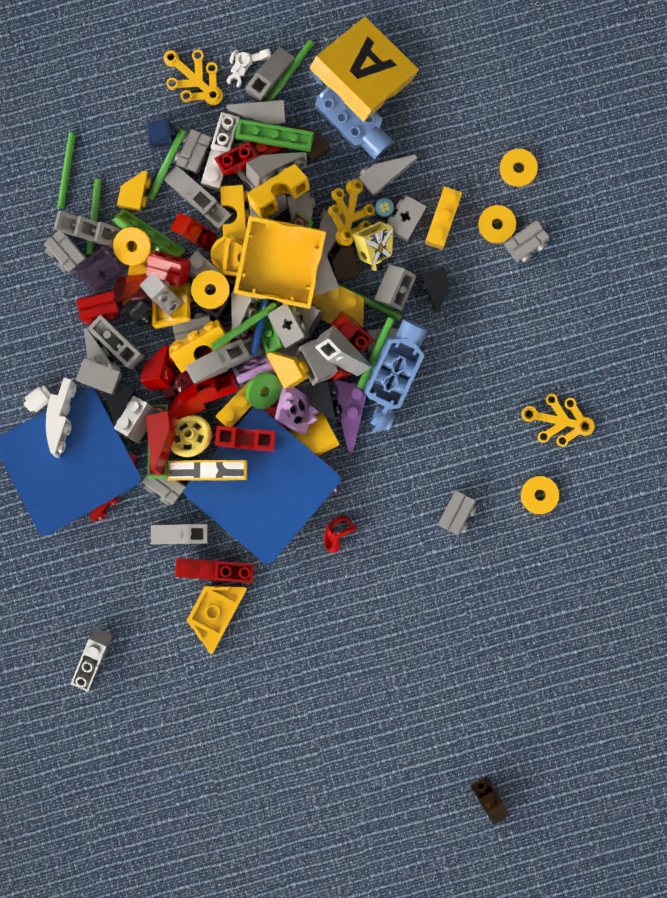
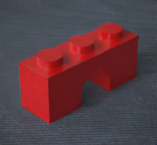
[215,426,277,452]

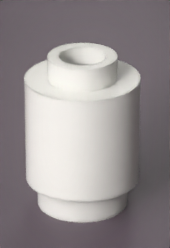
[24,385,51,412]

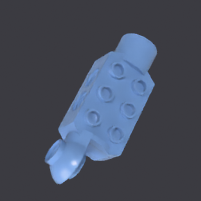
[309,62,394,160]
[364,319,428,432]

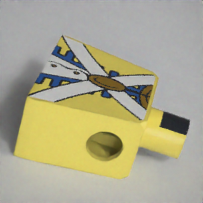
[353,221,393,271]

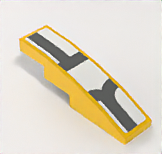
[168,460,248,481]

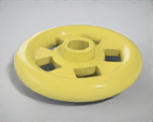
[171,415,212,457]

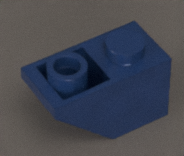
[148,118,176,147]

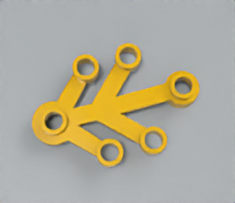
[164,50,223,105]
[328,179,375,246]
[521,394,595,447]

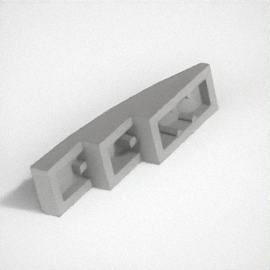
[53,211,133,250]

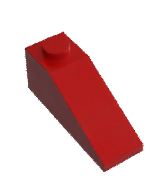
[146,411,177,476]

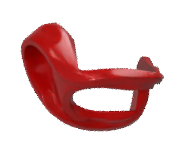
[324,516,357,553]

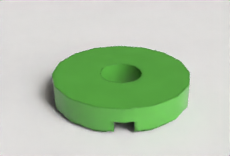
[245,371,282,409]

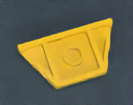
[312,285,364,328]
[187,586,247,654]

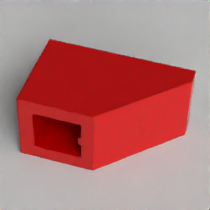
[170,213,217,251]
[330,310,374,354]
[140,346,175,391]

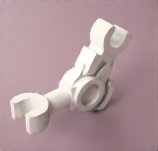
[227,49,271,88]

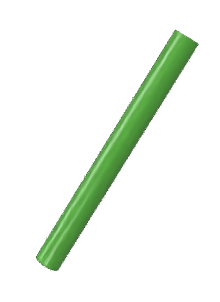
[264,40,315,102]
[147,129,186,201]
[57,132,76,209]
[86,179,102,255]
[337,282,402,321]
[210,302,278,351]
[357,317,395,389]

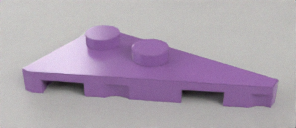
[332,380,366,453]

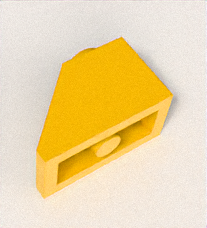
[267,352,310,388]

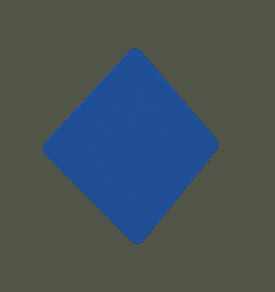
[0,388,141,536]
[184,407,341,564]

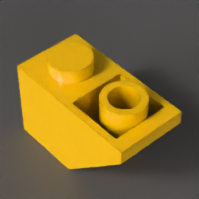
[117,171,151,212]

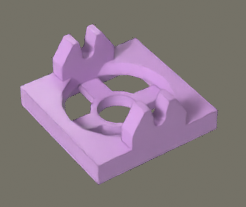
[232,349,276,388]
[275,386,319,435]

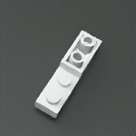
[201,112,239,191]
[46,378,76,458]

